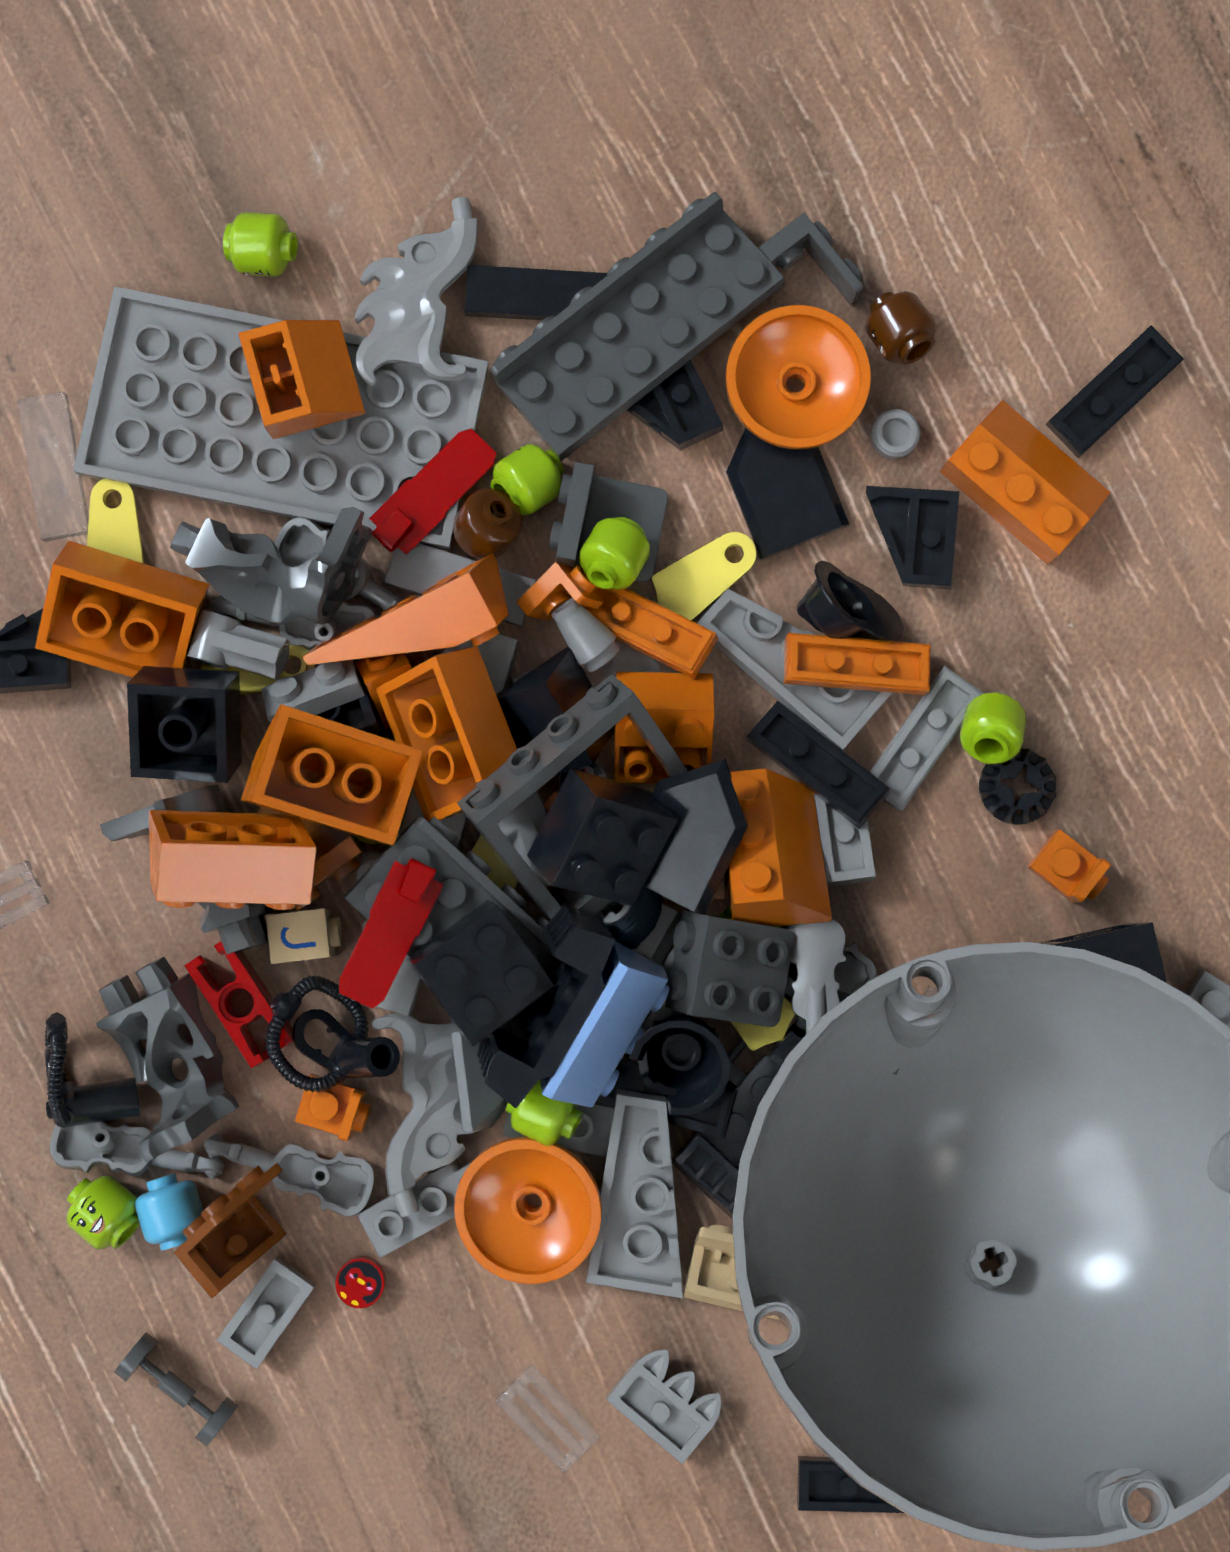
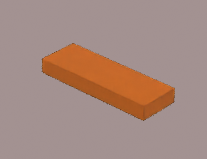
[582,587,718,679]
[783,633,931,695]

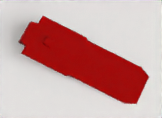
[369,428,497,555]
[339,858,444,1009]

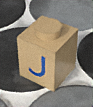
[266,908,342,964]

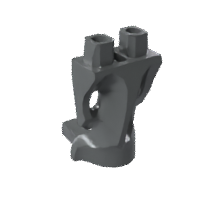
[170,507,373,625]
[100,785,273,955]
[96,956,240,1163]

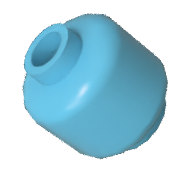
[135,1173,204,1251]

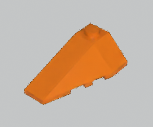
[302,553,509,665]

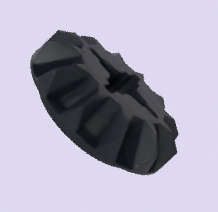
[979,748,1057,825]

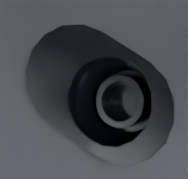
[797,560,904,641]

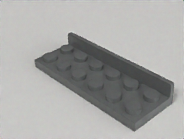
[490,192,785,462]
[343,817,568,1040]

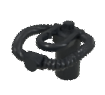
[265,975,400,1093]
[45,1012,140,1128]

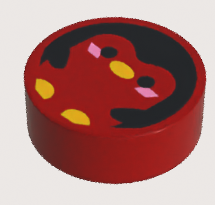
[335,1256,386,1308]

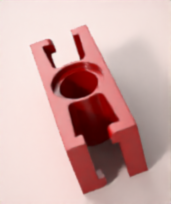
[184,941,293,1068]

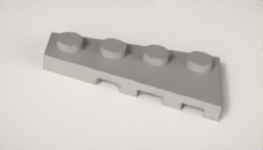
[697,589,892,750]
[586,1089,683,1298]

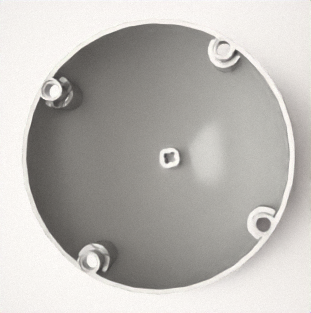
[732,942,1230,1550]

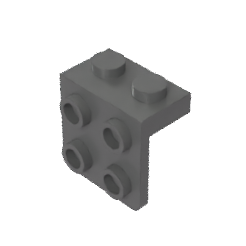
[549,462,668,583]
[665,910,794,1027]

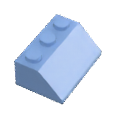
[540,941,670,1107]

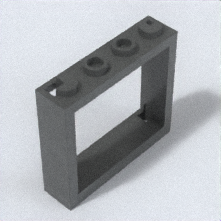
[457,674,688,921]

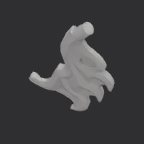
[355,197,477,387]
[372,1013,480,1217]

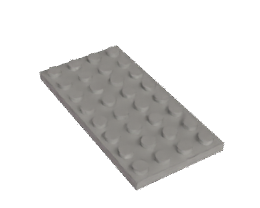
[73,286,489,550]

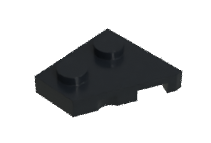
[627,359,723,451]
[866,486,960,590]
[0,608,71,693]

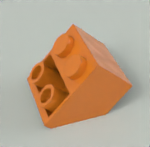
[238,320,366,440]
[614,672,714,783]

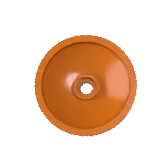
[726,305,871,450]
[454,1137,602,1284]

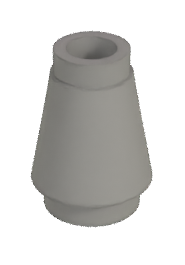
[551,598,620,672]

